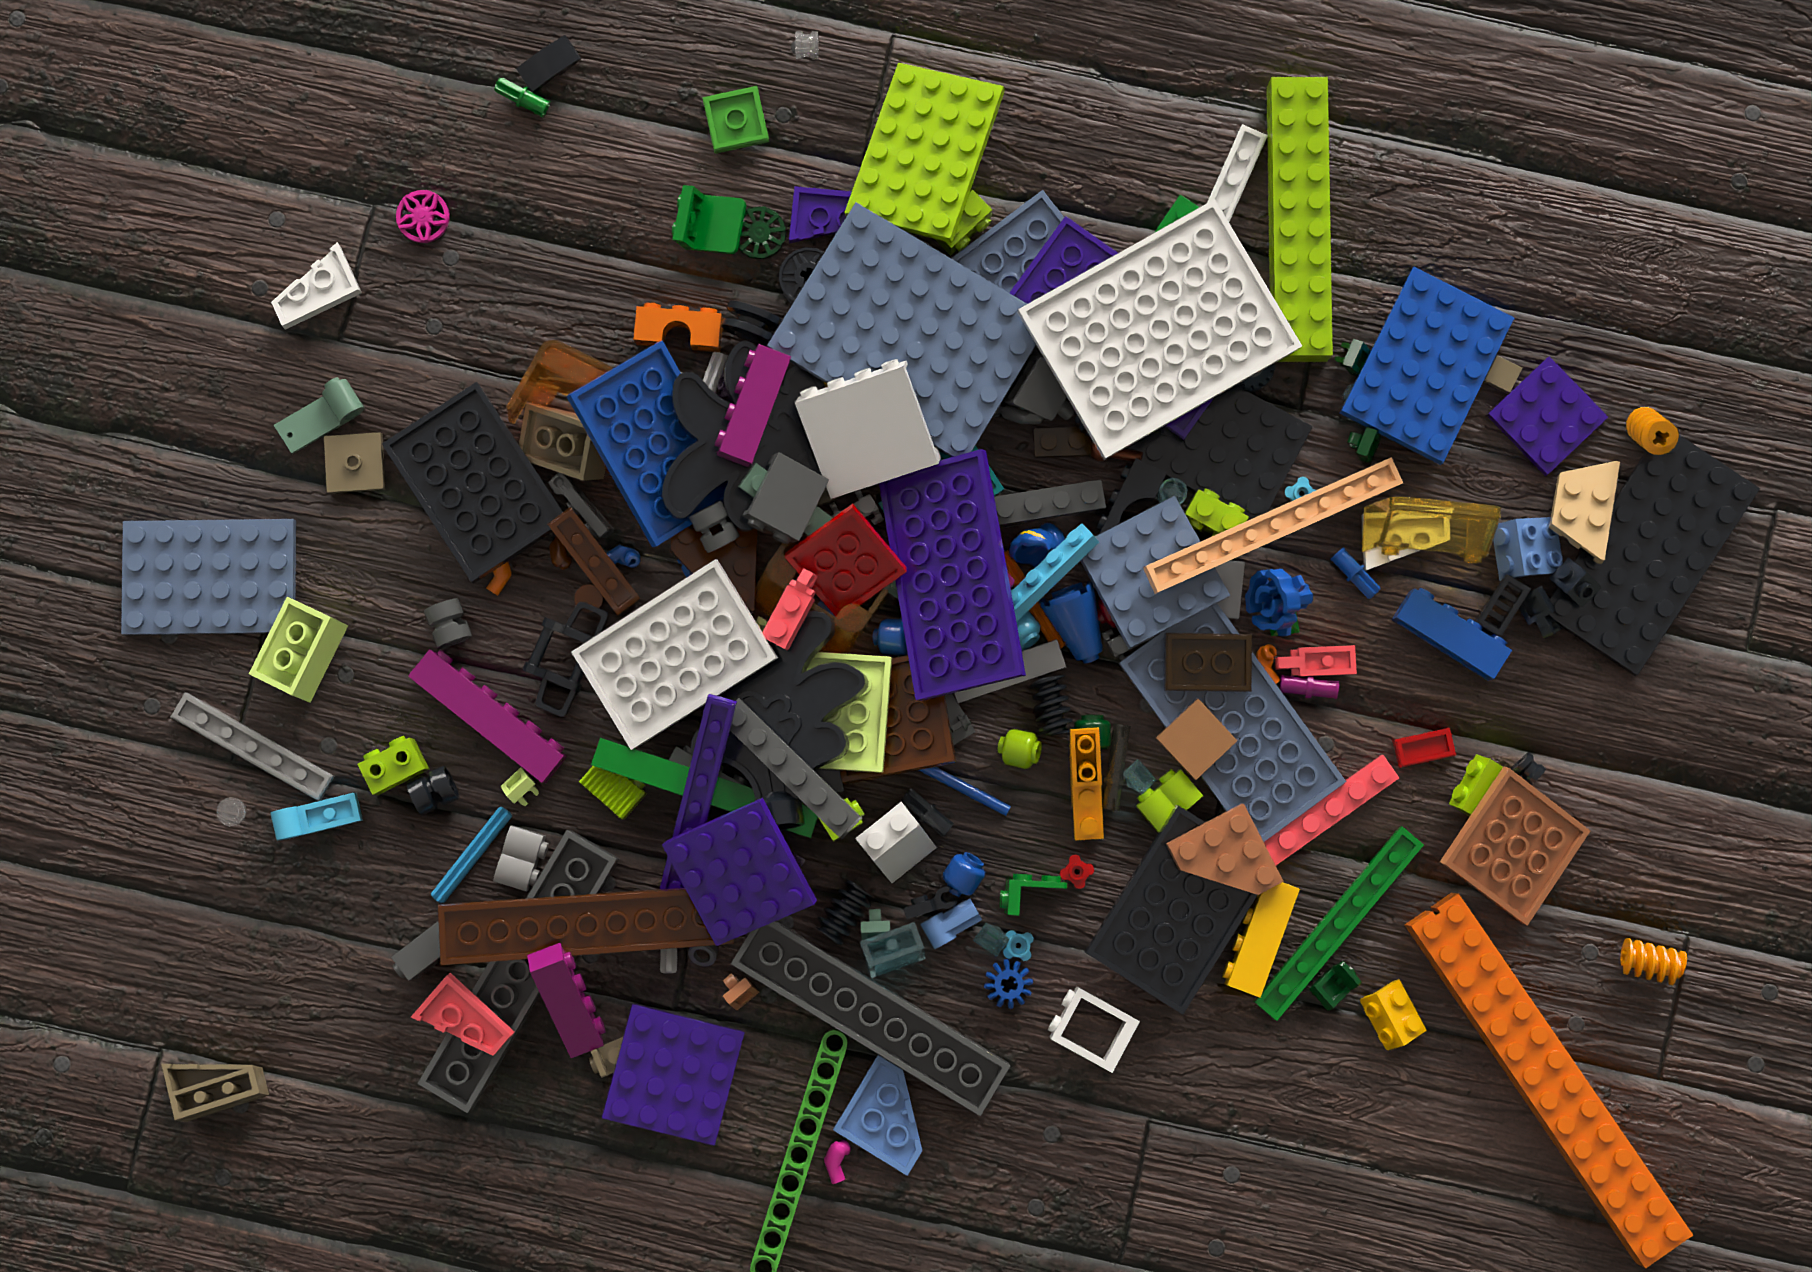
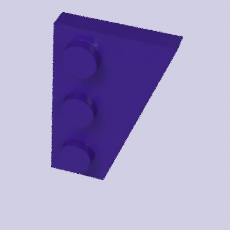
[789,186,852,244]

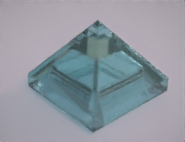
[1123,759,1156,794]
[973,923,1010,957]

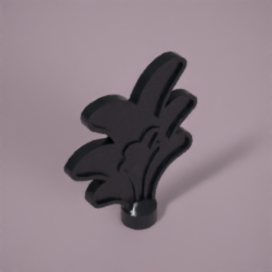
[661,341,824,532]
[691,611,868,830]

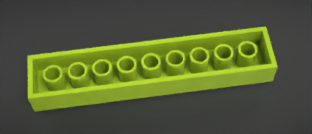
[1267,77,1333,362]

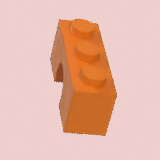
[633,303,723,352]

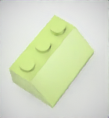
[249,597,348,703]

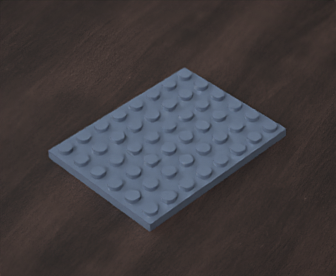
[767,202,1036,457]

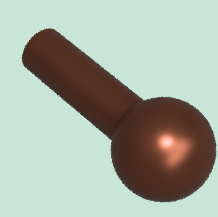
[1091,442,1143,462]

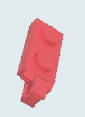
[762,568,818,651]
[1275,645,1357,677]

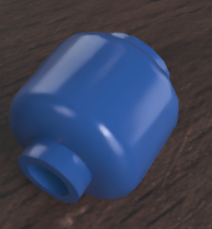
[873,619,908,656]
[943,852,985,897]

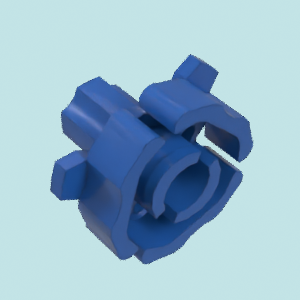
[1245,569,1313,636]

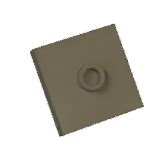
[324,432,385,494]

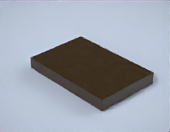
[1164,633,1252,692]

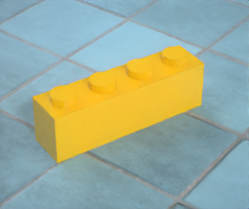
[1222,882,1300,998]

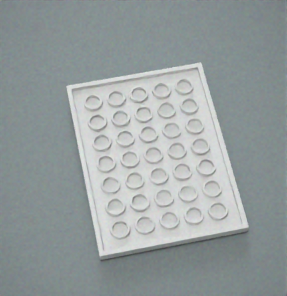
[1017,199,1302,460]

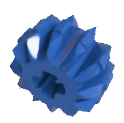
[984,959,1033,1009]

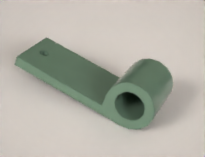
[274,377,365,454]

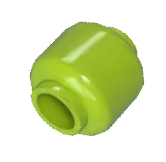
[998,729,1042,769]

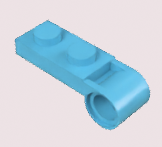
[270,793,363,841]

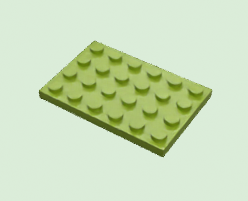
[844,62,1005,243]

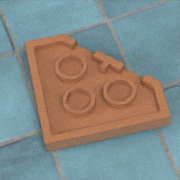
[1166,804,1284,895]

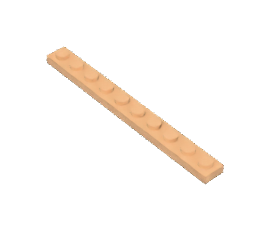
[1143,457,1403,594]

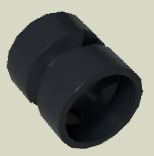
[406,766,459,816]

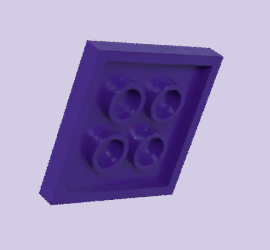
[1486,356,1608,476]

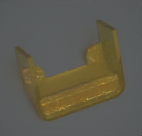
[1362,497,1501,563]

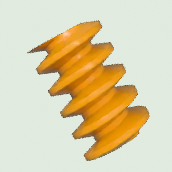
[1626,407,1679,455]
[1620,938,1687,985]

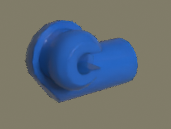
[607,545,640,568]

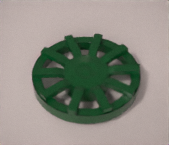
[738,206,786,260]

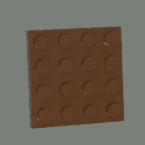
[840,655,956,785]

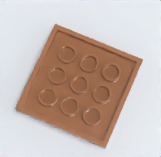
[1440,767,1590,926]

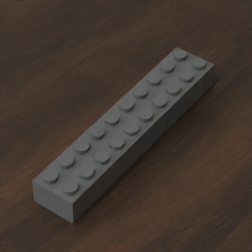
[417,830,620,1113]
[731,921,1010,1116]

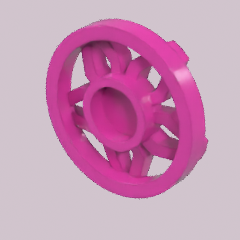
[396,190,450,243]

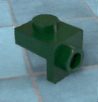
[1309,961,1362,1011]

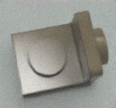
[589,1037,623,1078]

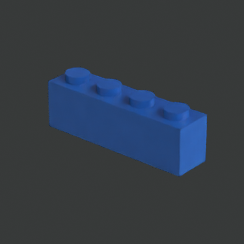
[1391,588,1512,681]

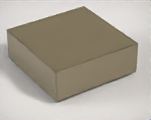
[1483,355,1522,394]

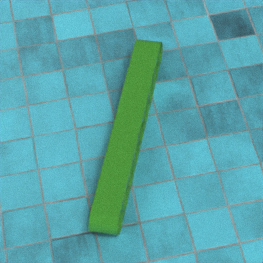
[750,1028,848,1272]

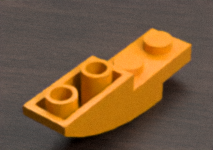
[1070,727,1104,840]

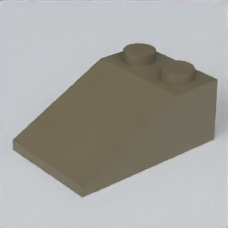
[519,403,606,481]

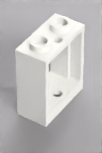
[1048,986,1140,1073]

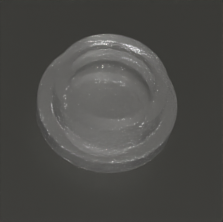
[217,797,246,826]

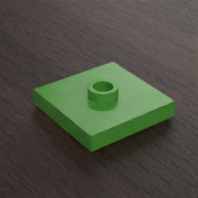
[702,86,769,154]

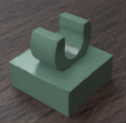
[861,909,891,942]

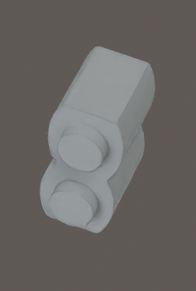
[493,826,549,891]

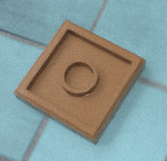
[1156,699,1237,780]

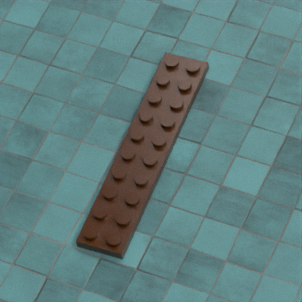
[438,888,734,965]

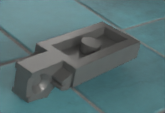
[548,473,615,538]

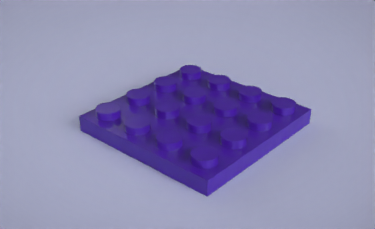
[662,798,817,946]
[602,1003,745,1146]

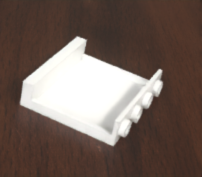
[795,359,941,499]

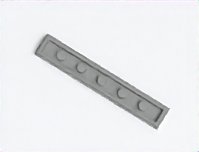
[171,692,335,801]

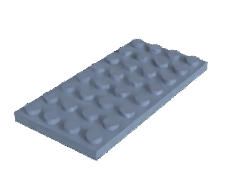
[1118,604,1346,842]

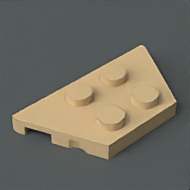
[1549,461,1620,564]

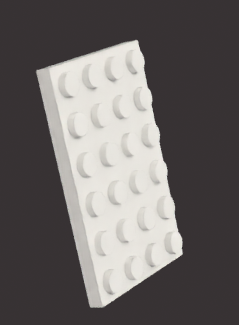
[572,559,778,750]

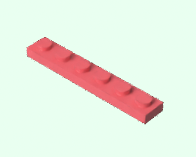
[1264,755,1399,866]

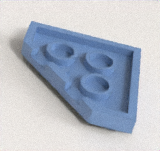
[833,1054,922,1176]

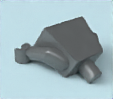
[993,345,1075,424]

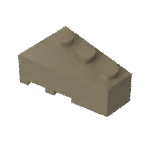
[161,1064,269,1122]

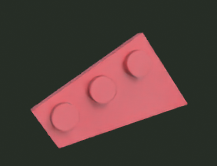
[411,973,515,1056]

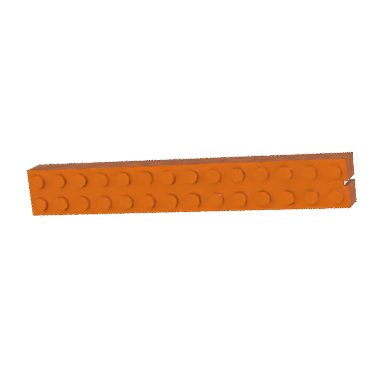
[1405,893,1693,1268]

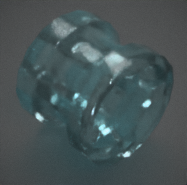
[1157,478,1187,505]

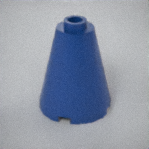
[1038,581,1103,663]

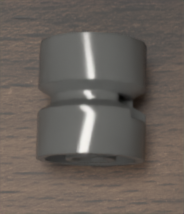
[688,500,740,553]
[424,598,472,649]

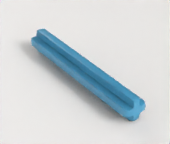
[431,807,512,903]

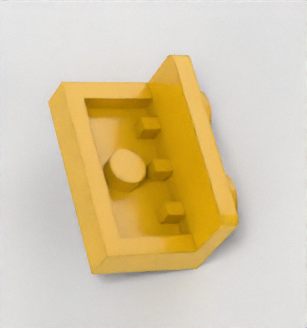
[1360,979,1427,1050]

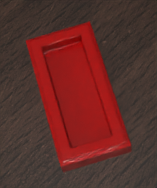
[1392,728,1456,768]

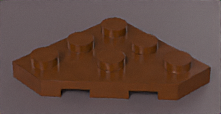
[670,524,757,613]

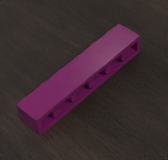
[408,649,567,784]

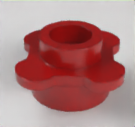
[1060,855,1094,889]

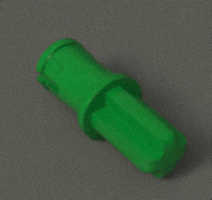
[494,78,550,118]

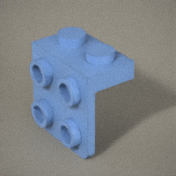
[1491,517,1563,581]

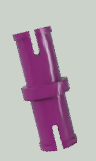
[1279,675,1339,699]

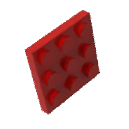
[785,504,907,620]

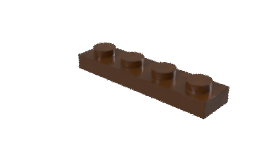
[548,507,640,615]

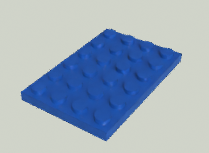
[1340,267,1514,465]
[566,340,727,547]

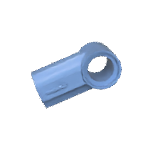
[920,898,982,949]

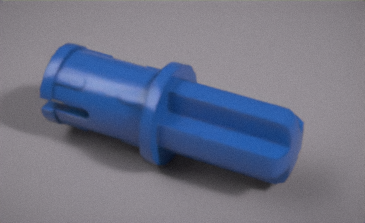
[1330,547,1380,599]

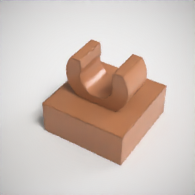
[723,973,759,1010]

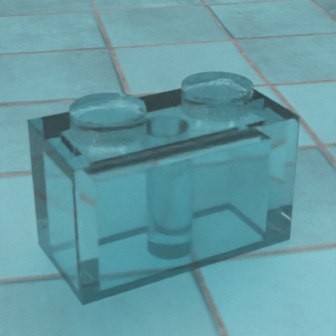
[860,922,925,978]

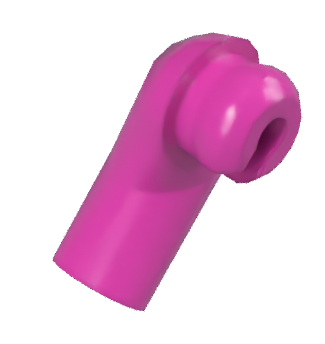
[824,1140,851,1184]

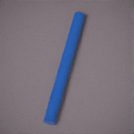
[919,767,1011,816]

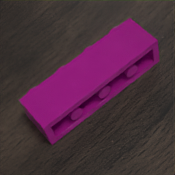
[714,344,791,467]
[527,943,606,1058]

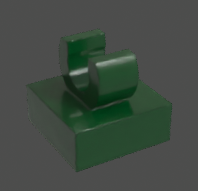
[1335,339,1371,377]
[1347,427,1381,464]

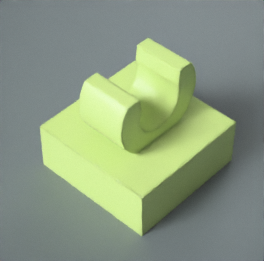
[501,767,539,806]

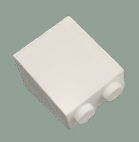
[856,802,937,883]

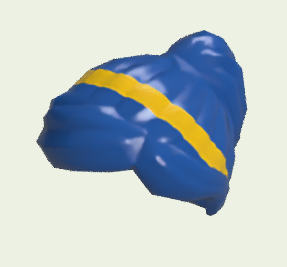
[1009,523,1065,568]

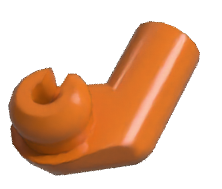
[486,561,512,596]
[1256,644,1281,684]

